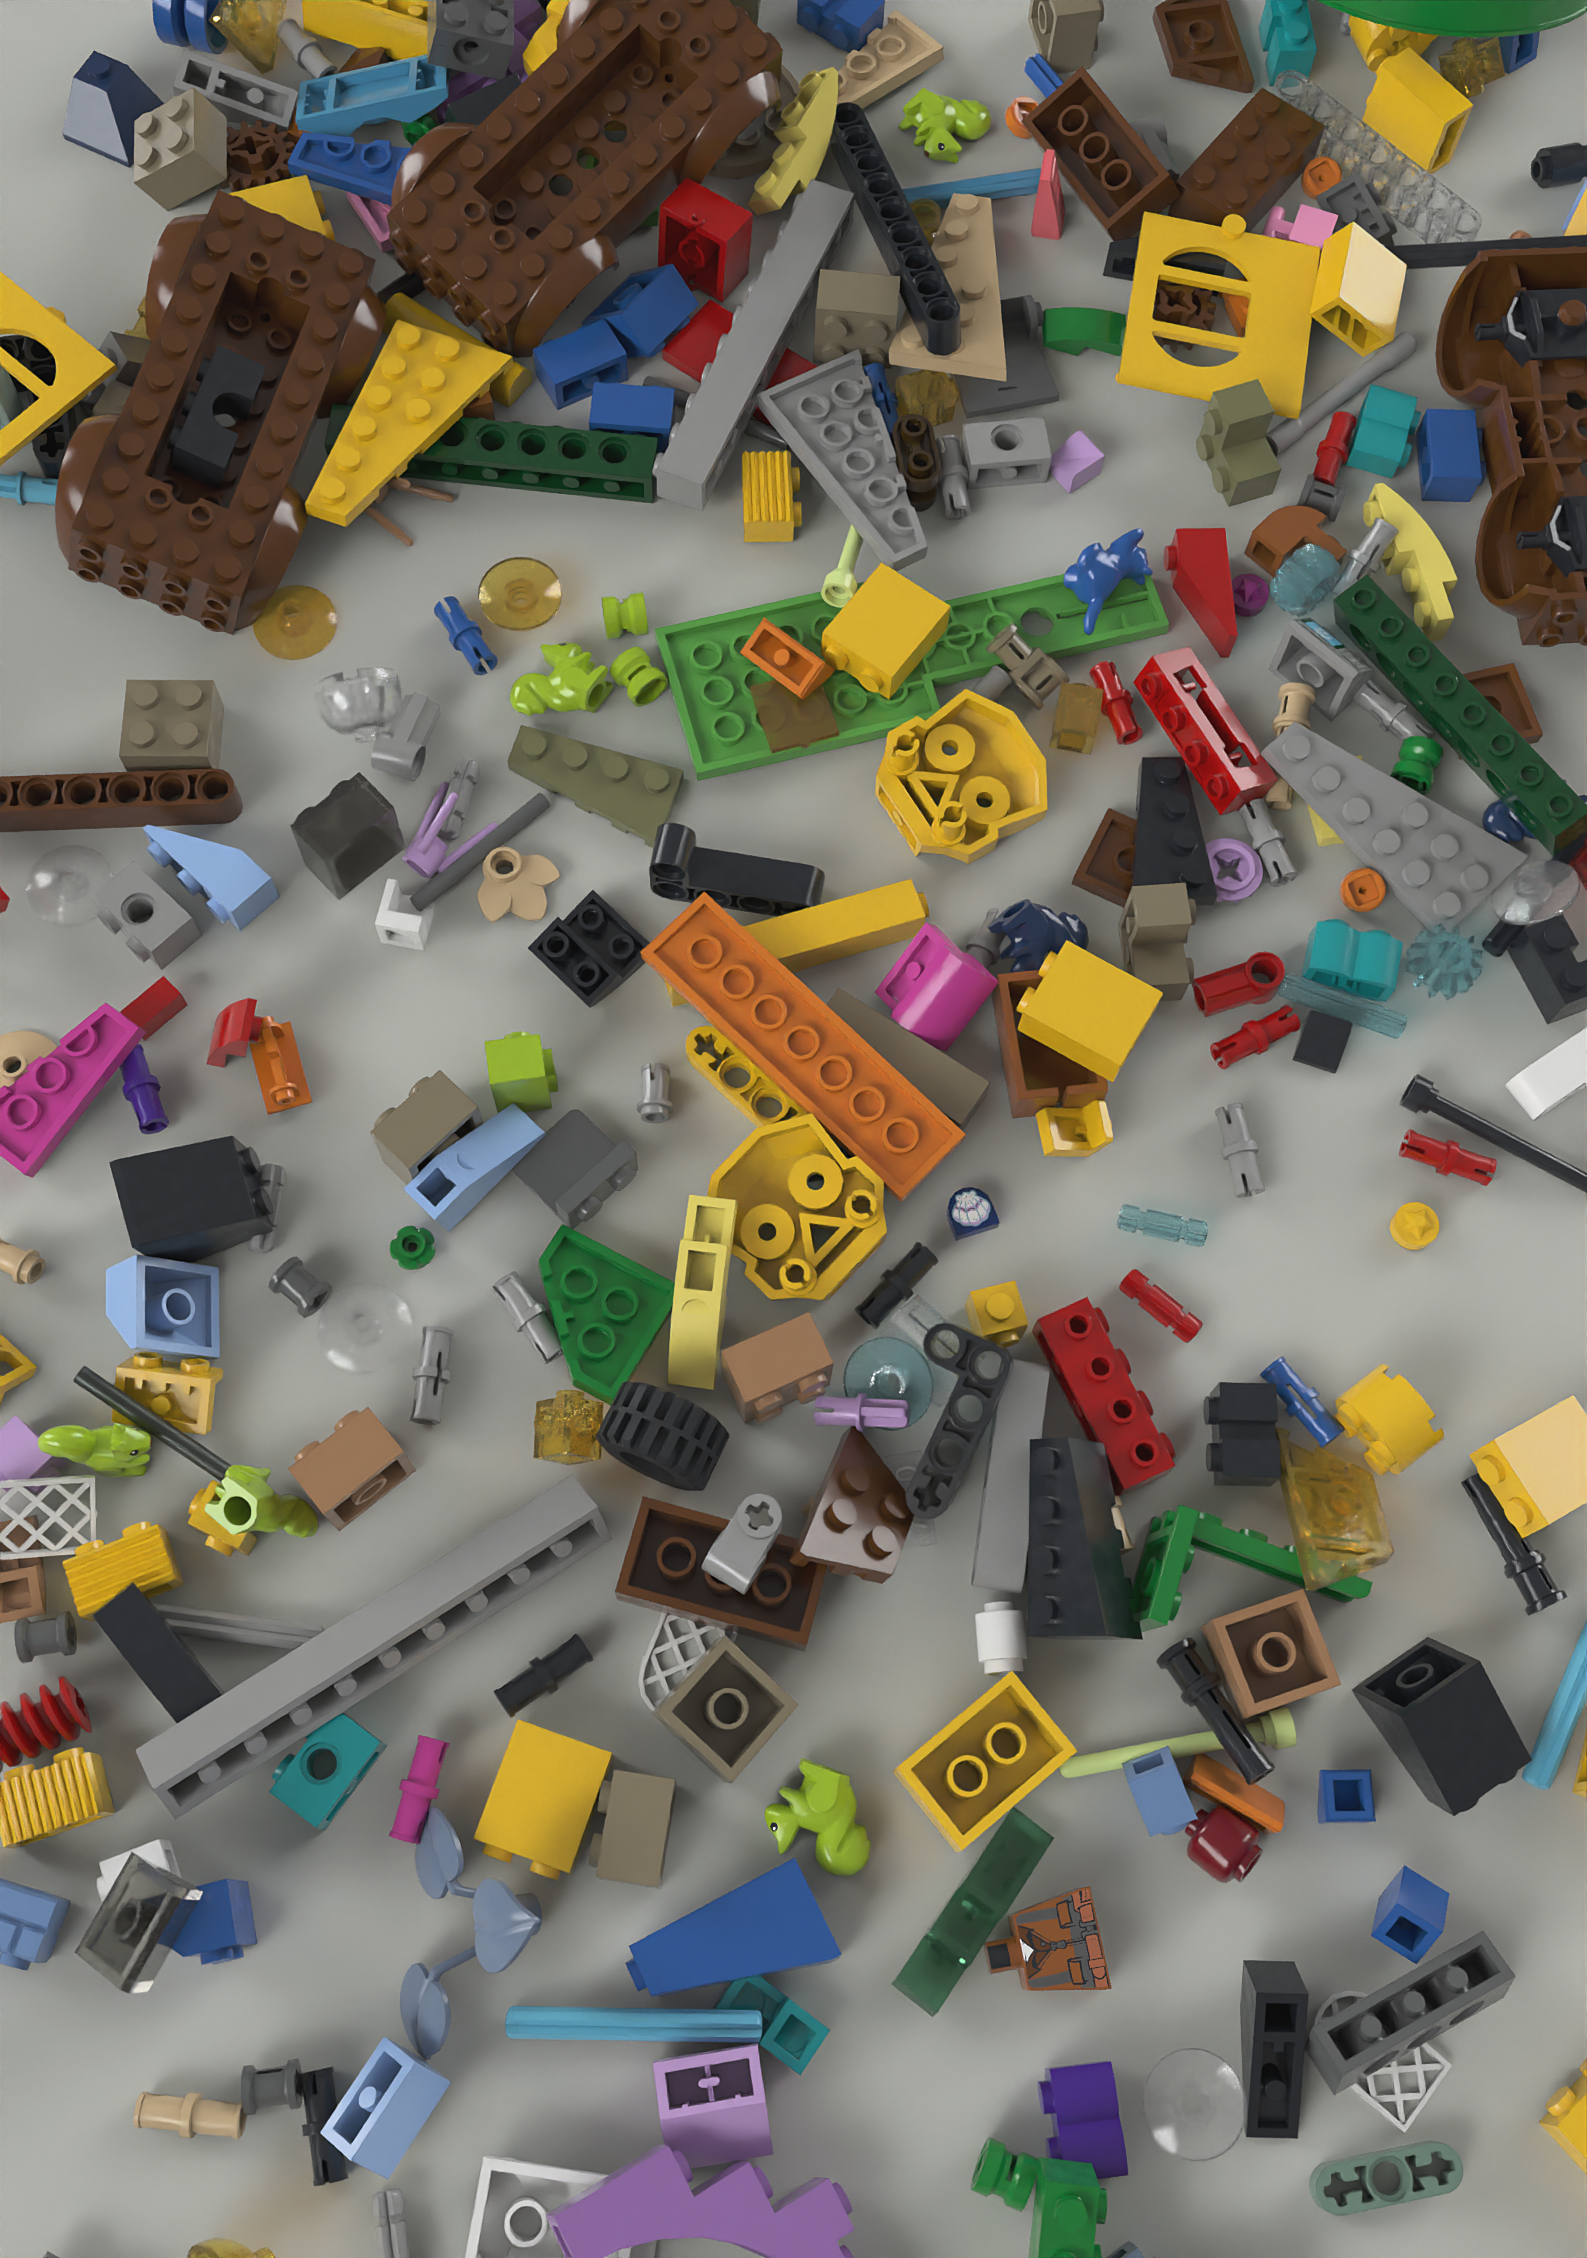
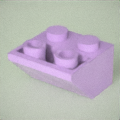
[653,2042,774,2169]

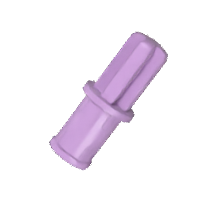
[814,1393,911,1431]

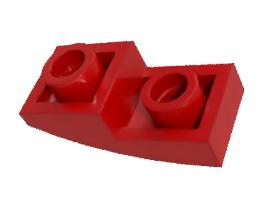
[206,998,263,1068]

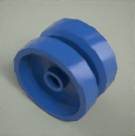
[152,0,236,54]

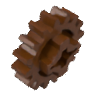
[220,120,295,192]
[1152,280,1217,353]

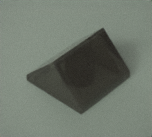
[74,1852,204,1994]

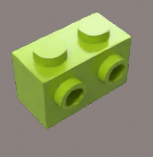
[484,1031,559,1113]

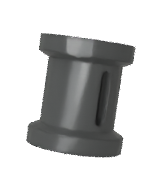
[1297,474,1348,522]
[268,1256,332,1318]
[14,1611,77,1663]
[241,2058,303,2115]

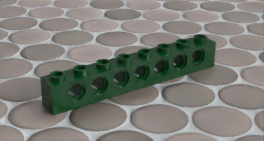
[324,404,658,503]
[1333,574,1587,856]

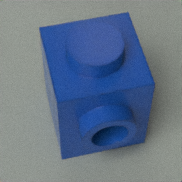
[1371,1865,1449,1964]

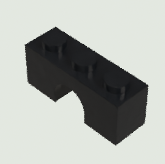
[167,345,266,489]

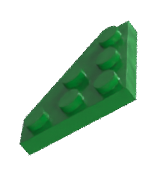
[538,1224,675,1406]

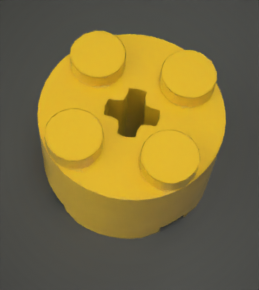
[1348,15,1438,73]
[1332,1364,1444,1476]

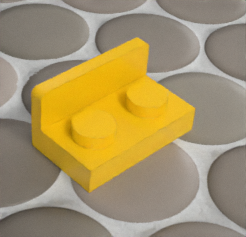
[111,1352,223,1435]

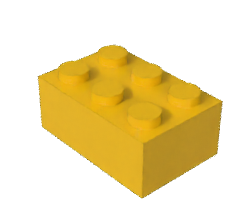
[892,1671,1077,1853]

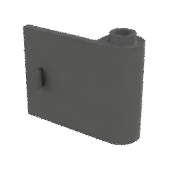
[950,295,1060,418]

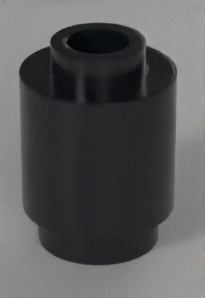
[1531,142,1587,189]

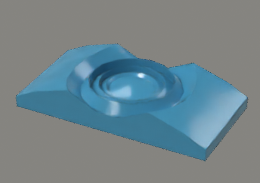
[295,54,450,137]

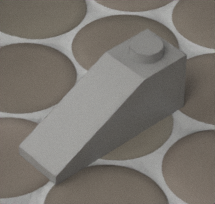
[173,49,299,131]

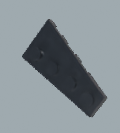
[1131,757,1218,906]

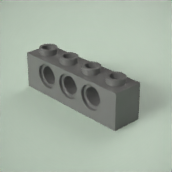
[1305,1931,1516,2095]

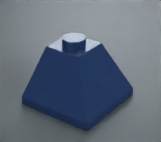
[62,51,164,168]

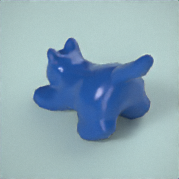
[1063,528,1153,635]

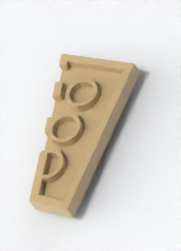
[837,10,944,109]

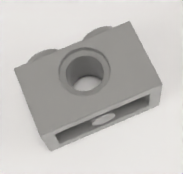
[960,417,1052,490]
[93,861,202,970]

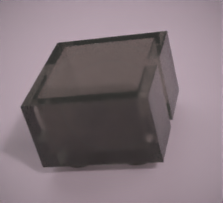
[290,772,406,900]

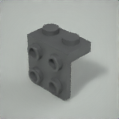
[513,1109,638,1229]

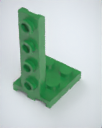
[1129,1505,1373,1632]

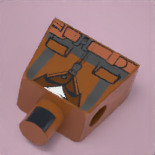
[984,1886,1112,1991]

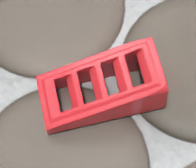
[1031,149,1065,240]

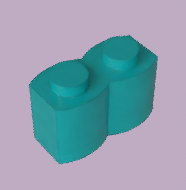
[1345,384,1421,479]
[1301,919,1403,1002]

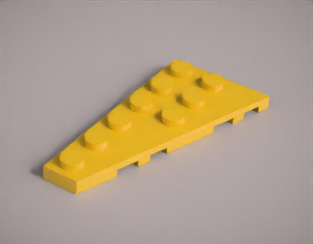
[305,320,513,527]

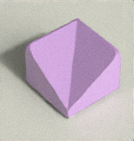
[1049,430,1105,494]

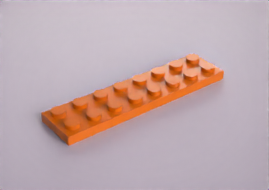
[640,892,966,1202]

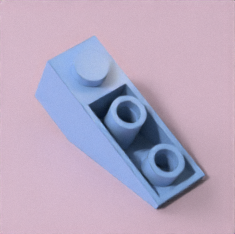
[142,824,279,931]
[404,1103,546,1232]

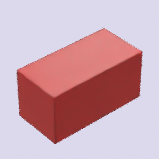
[120,976,188,1041]

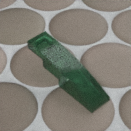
[891,1806,1054,2017]

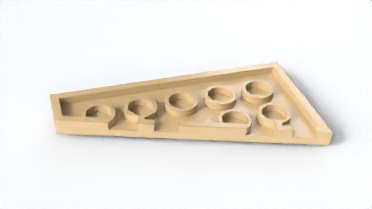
[889,193,1006,381]

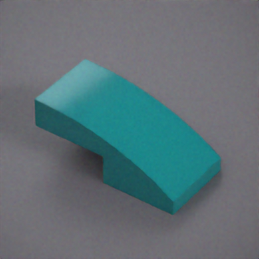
[713,1976,830,2075]

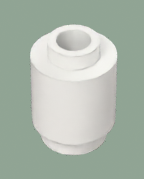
[975,1602,1028,1676]

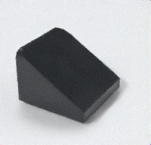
[1292,1010,1353,1074]

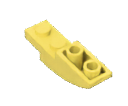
[747,67,838,215]
[1363,483,1458,642]
[668,1195,738,1390]

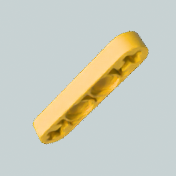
[686,1025,807,1127]

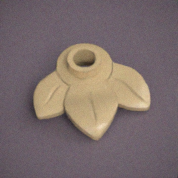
[477,847,560,923]

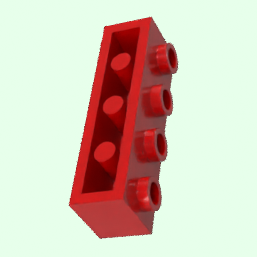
[1032,1297,1176,1497]

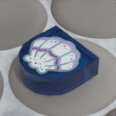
[946,1187,1000,1241]

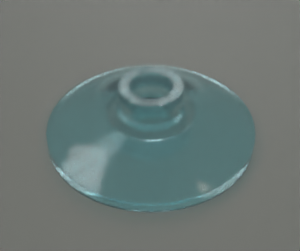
[843,1336,934,1431]

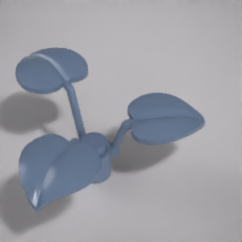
[400,1806,542,2060]

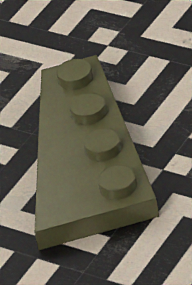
[507,725,684,848]

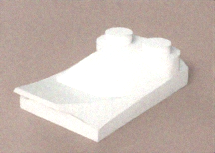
[465,2155,657,2258]

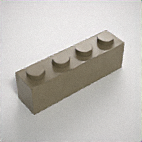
[827,988,990,1131]

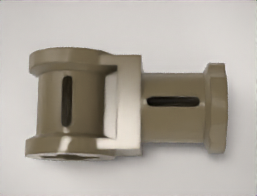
[985,622,1070,711]

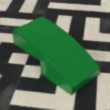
[1042,307,1126,357]

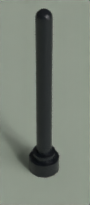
[1399,1074,1587,1193]

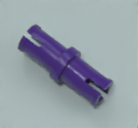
[119,1043,169,1134]

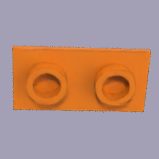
[249,1016,313,1115]

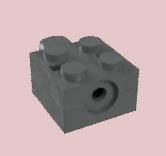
[427,0,514,80]

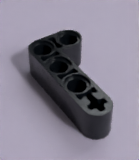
[0,335,77,479]
[649,823,825,917]
[906,1322,1014,1519]

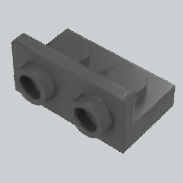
[1316,172,1398,246]

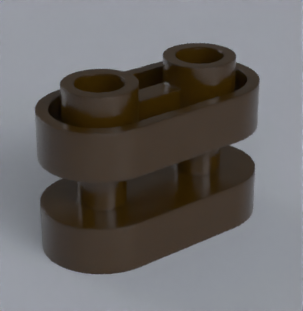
[892,414,941,512]

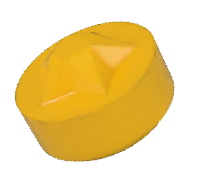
[1390,1202,1439,1250]

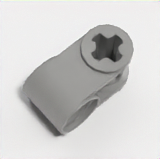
[701,1493,782,1595]

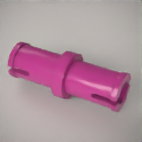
[389,1735,450,1844]

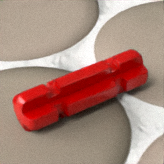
[1119,1269,1203,1343]

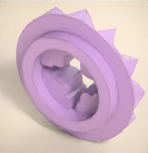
[1205,838,1263,904]

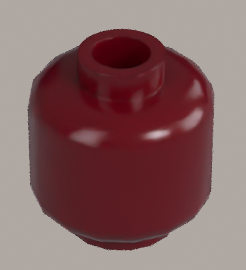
[1185,1805,1263,1883]

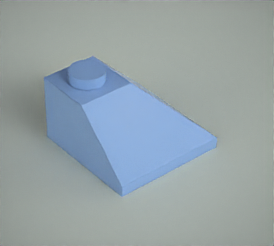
[106,1254,220,1360]

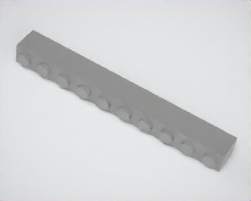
[652,179,855,512]
[135,1475,612,1820]

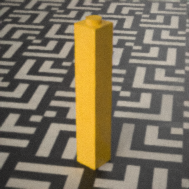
[664,879,929,1007]

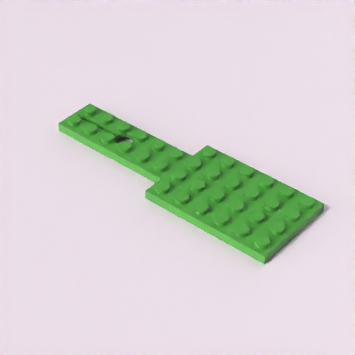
[655,574,1170,781]

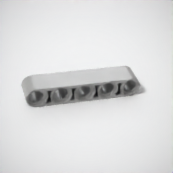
[971,1359,1050,1594]

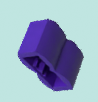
[1038,2061,1128,2179]

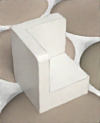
[375,878,436,951]

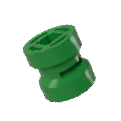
[1390,736,1444,795]
[971,2137,1039,2212]

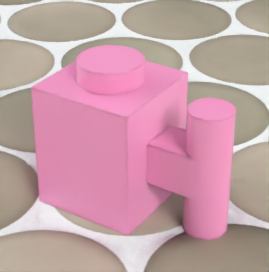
[1262,204,1338,268]

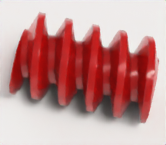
[0,1676,92,1773]

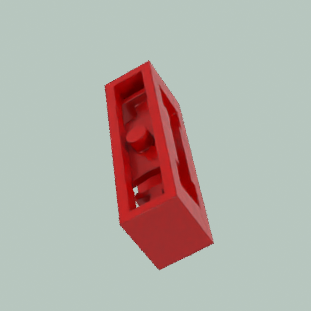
[1133,646,1278,816]

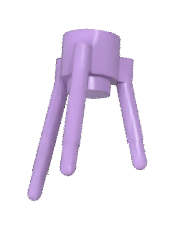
[402,782,498,879]

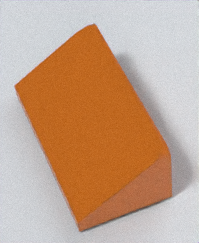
[740,618,836,700]
[1182,1753,1285,1835]

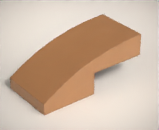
[0,1515,46,1624]

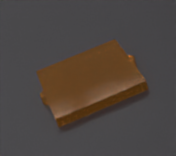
[750,680,839,753]

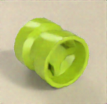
[601,592,649,639]
[609,646,668,707]

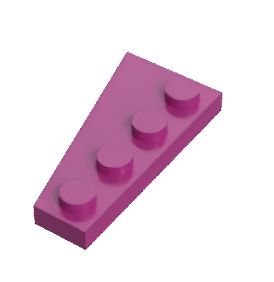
[0,1002,146,1178]

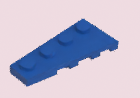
[287,132,416,205]

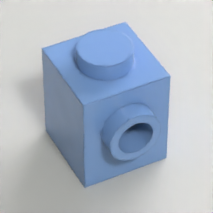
[1122,1746,1198,1837]

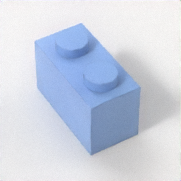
[320,2036,451,2179]

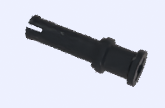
[1461,1473,1568,1616]
[1156,1637,1275,1786]

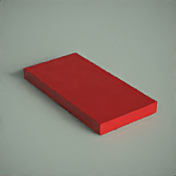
[662,299,818,427]

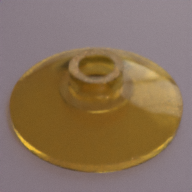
[478,557,562,631]
[253,585,337,660]

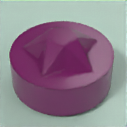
[1231,574,1269,617]

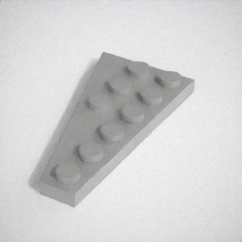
[757,349,928,571]
[1260,722,1529,941]

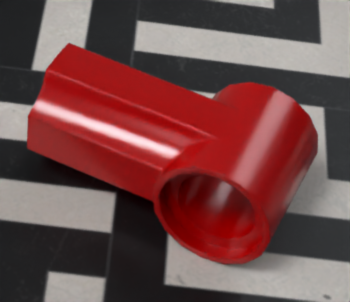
[1192,951,1285,1018]

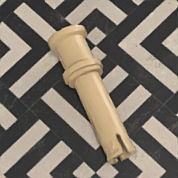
[1264,682,1317,811]

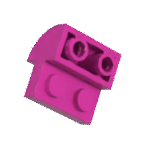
[875,922,999,1052]

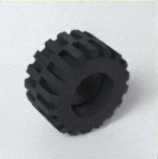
[596,1382,730,1491]

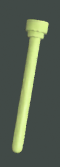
[821,524,863,608]
[1059,1706,1297,1778]

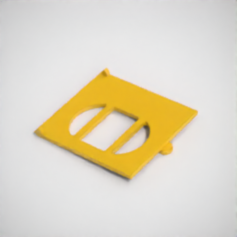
[1115,211,1321,419]
[0,271,117,466]

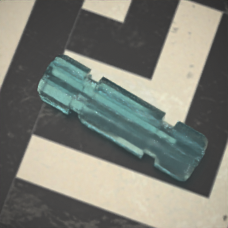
[1117,1204,1208,1247]

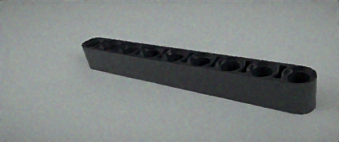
[830,102,961,356]

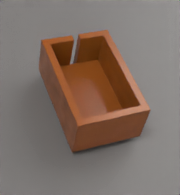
[991,970,1109,1119]

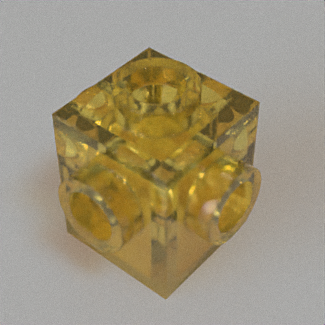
[1438,37,1505,98]
[533,1390,604,1466]

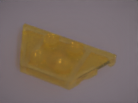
[1276,1427,1394,1591]

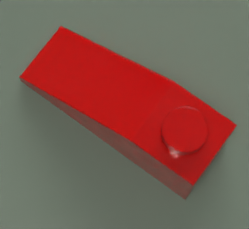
[1164,528,1238,658]

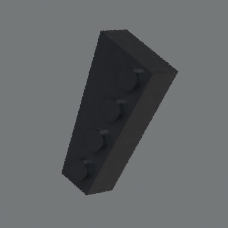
[1028,1437,1143,1640]

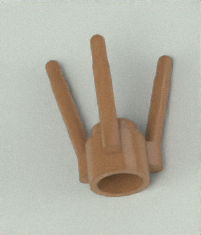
[363,476,454,546]

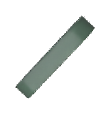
[1309,2140,1463,2216]

